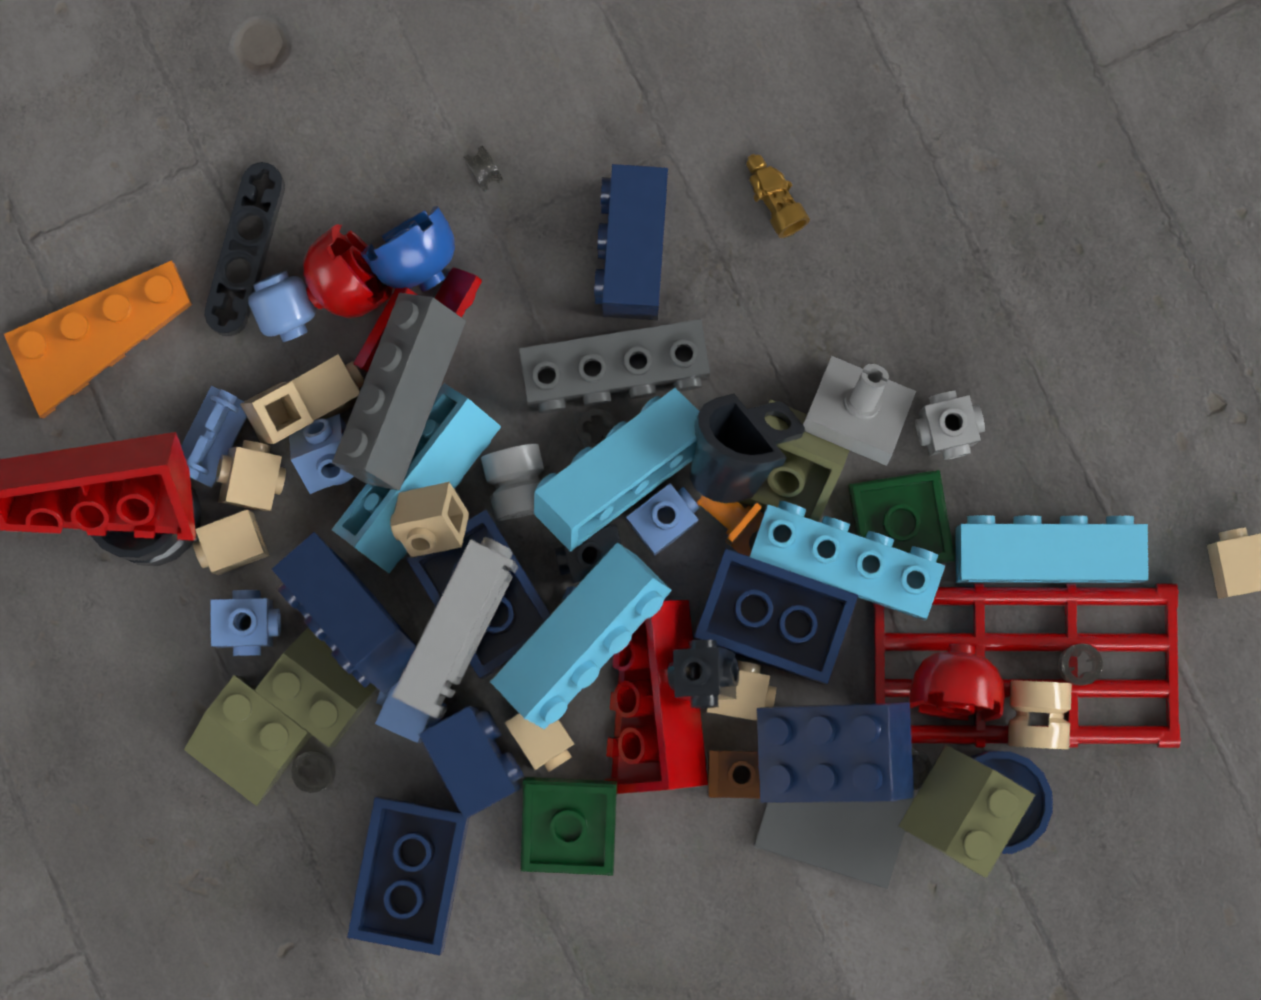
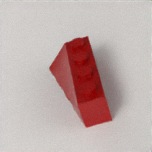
[0,432,196,541]
[605,600,708,794]

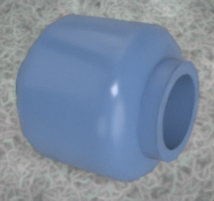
[248,271,316,342]

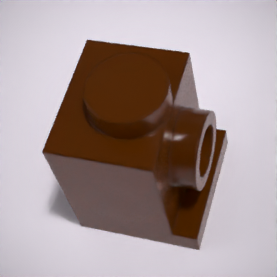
[707,750,760,799]

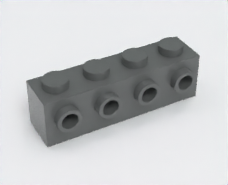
[332,293,466,491]
[519,319,710,414]

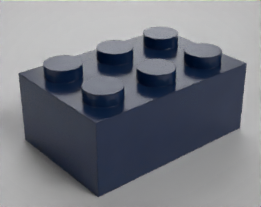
[594,164,668,321]
[406,510,551,679]
[272,532,417,694]
[693,549,858,685]
[757,702,914,803]
[419,706,524,819]
[347,796,470,956]

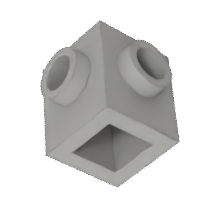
[915,391,985,460]

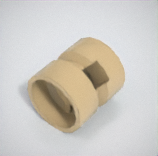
[1008,681,1072,749]

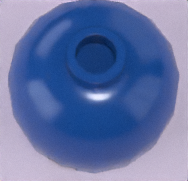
[361,206,455,292]

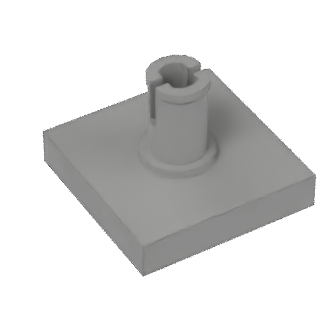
[803,356,916,466]

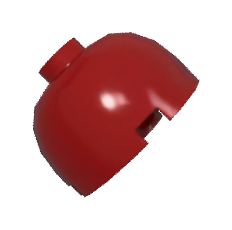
[304,224,392,318]
[909,643,1004,721]

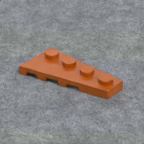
[4,260,193,419]

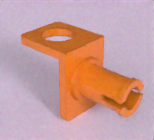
[697,495,764,557]

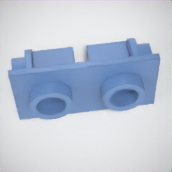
[181,386,247,488]

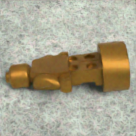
[746,154,810,238]

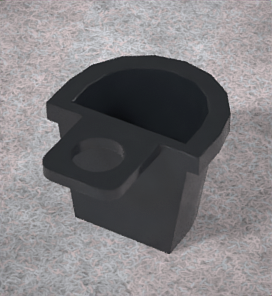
[690,393,805,504]

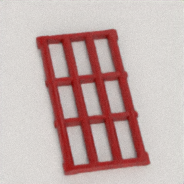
[872,583,1181,748]

